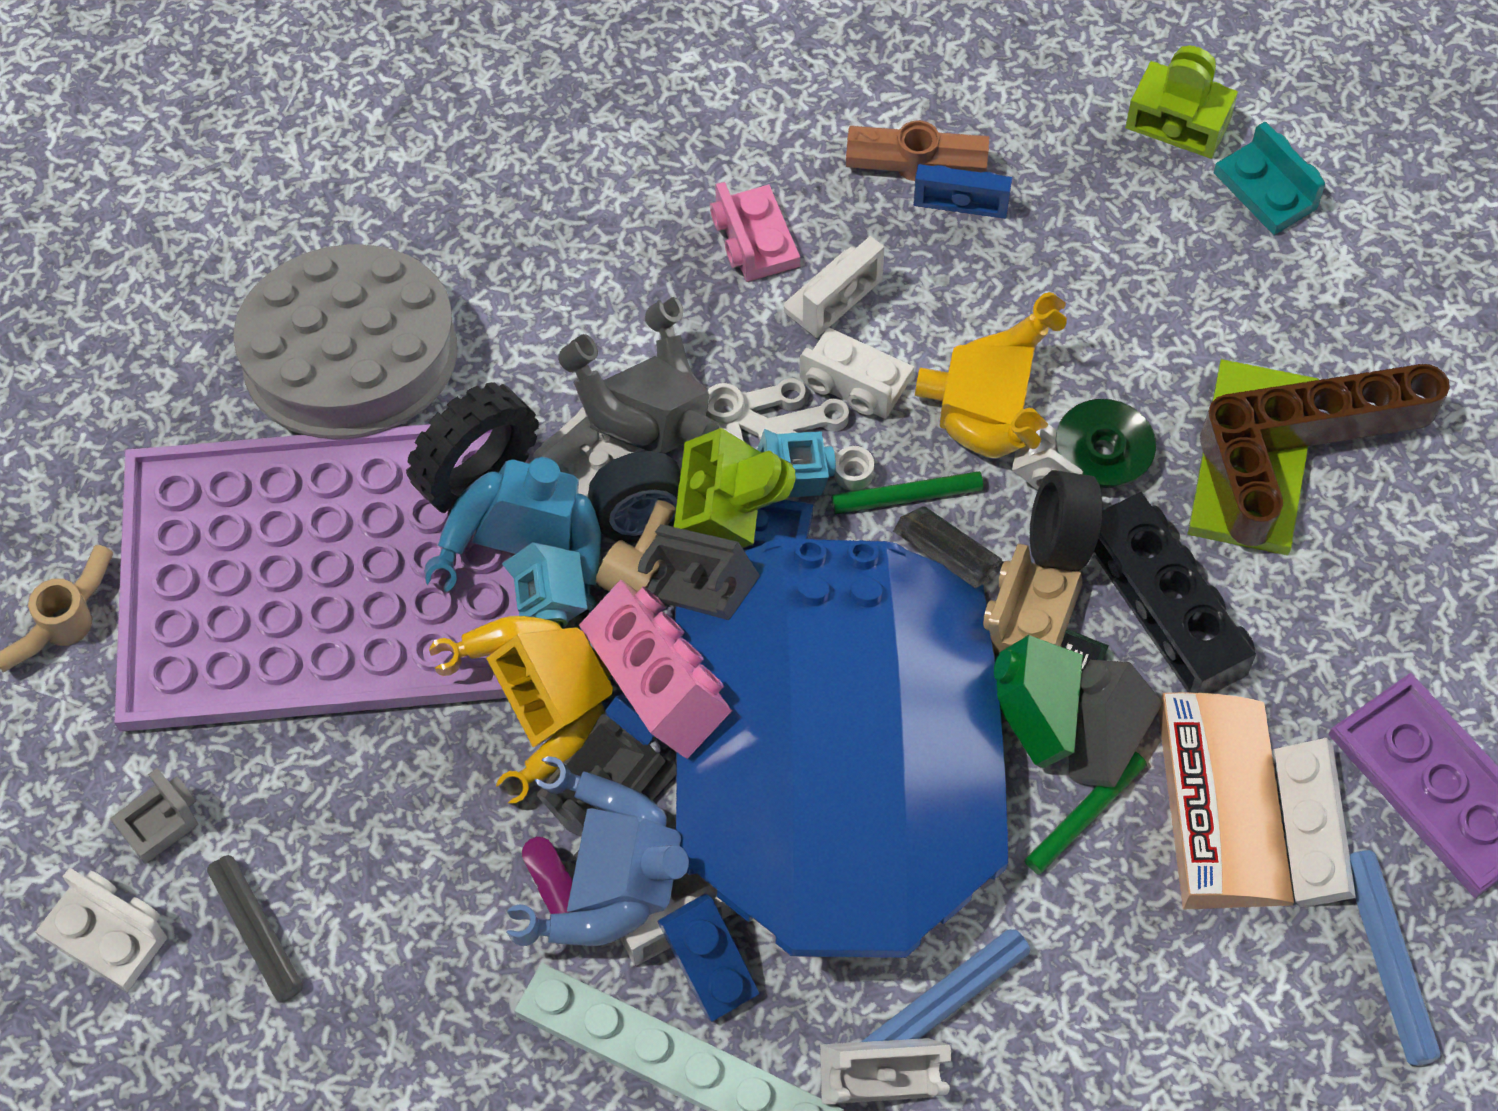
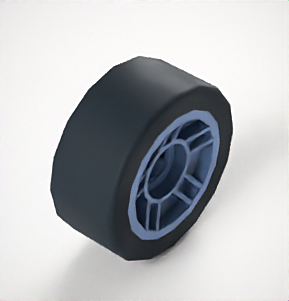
[588,451,681,543]

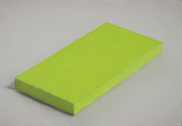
[1187,359,1319,556]

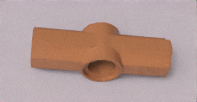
[846,120,990,181]

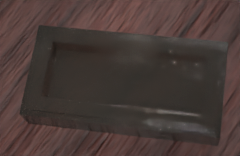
[893,506,1004,588]

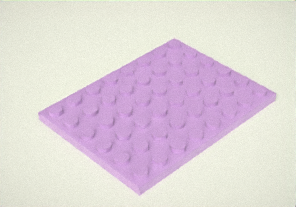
[115,424,529,732]

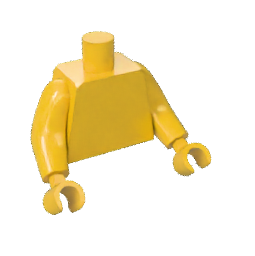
[915,292,1067,458]
[429,616,613,803]

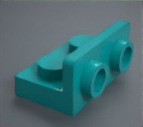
[1213,122,1325,235]

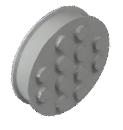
[233,244,458,439]

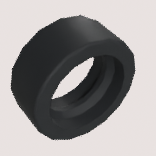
[1029,470,1102,571]

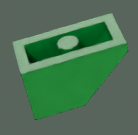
[994,635,1083,768]

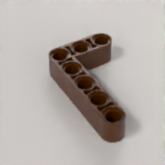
[1200,364,1450,546]

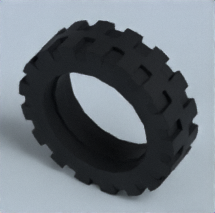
[406,382,539,513]

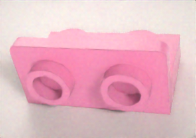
[710,182,800,282]

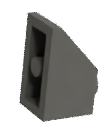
[1068,660,1163,787]

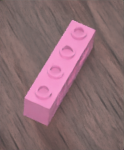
[579,580,732,759]

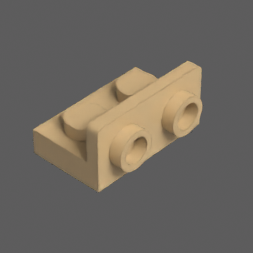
[983,544,1083,654]

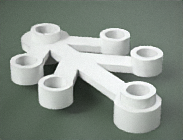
[706,378,874,502]

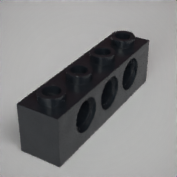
[1093,491,1256,694]

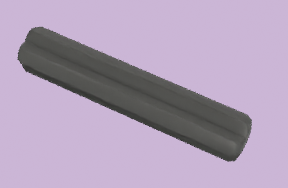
[207,855,303,1002]

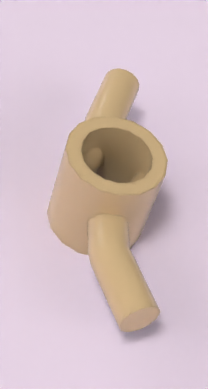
[585,500,676,644]
[0,545,113,673]

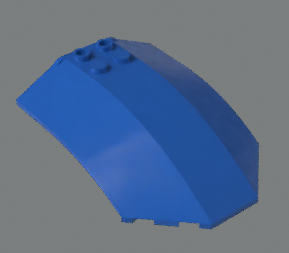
[675,539,1008,958]

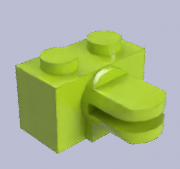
[1125,45,1238,159]
[674,428,796,548]

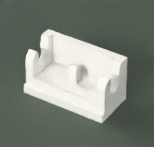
[820,1038,951,1104]

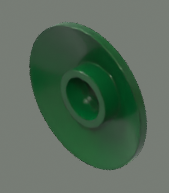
[1055,399,1156,488]

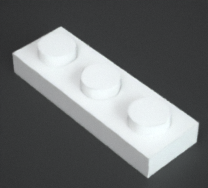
[1274,738,1356,907]

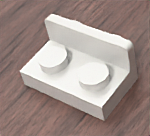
[784,236,885,338]
[800,327,914,419]
[35,868,168,992]

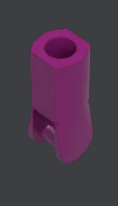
[522,837,573,914]

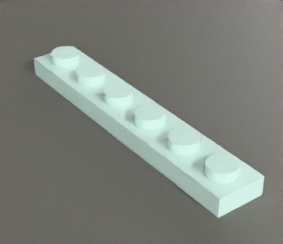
[514,962,844,1111]

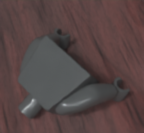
[558,297,719,454]

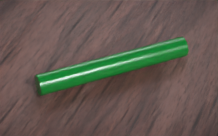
[831,471,983,515]
[1024,752,1147,875]

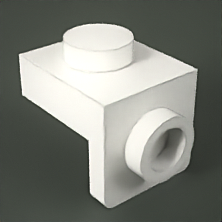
[1012,424,1083,490]

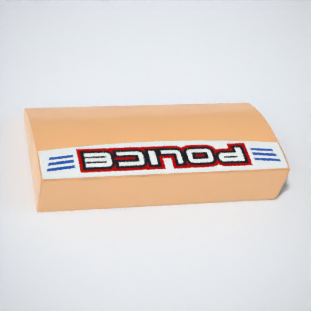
[1158,692,1294,910]

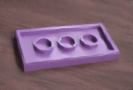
[1328,673,1498,899]

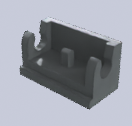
[638,524,760,620]
[536,714,666,837]

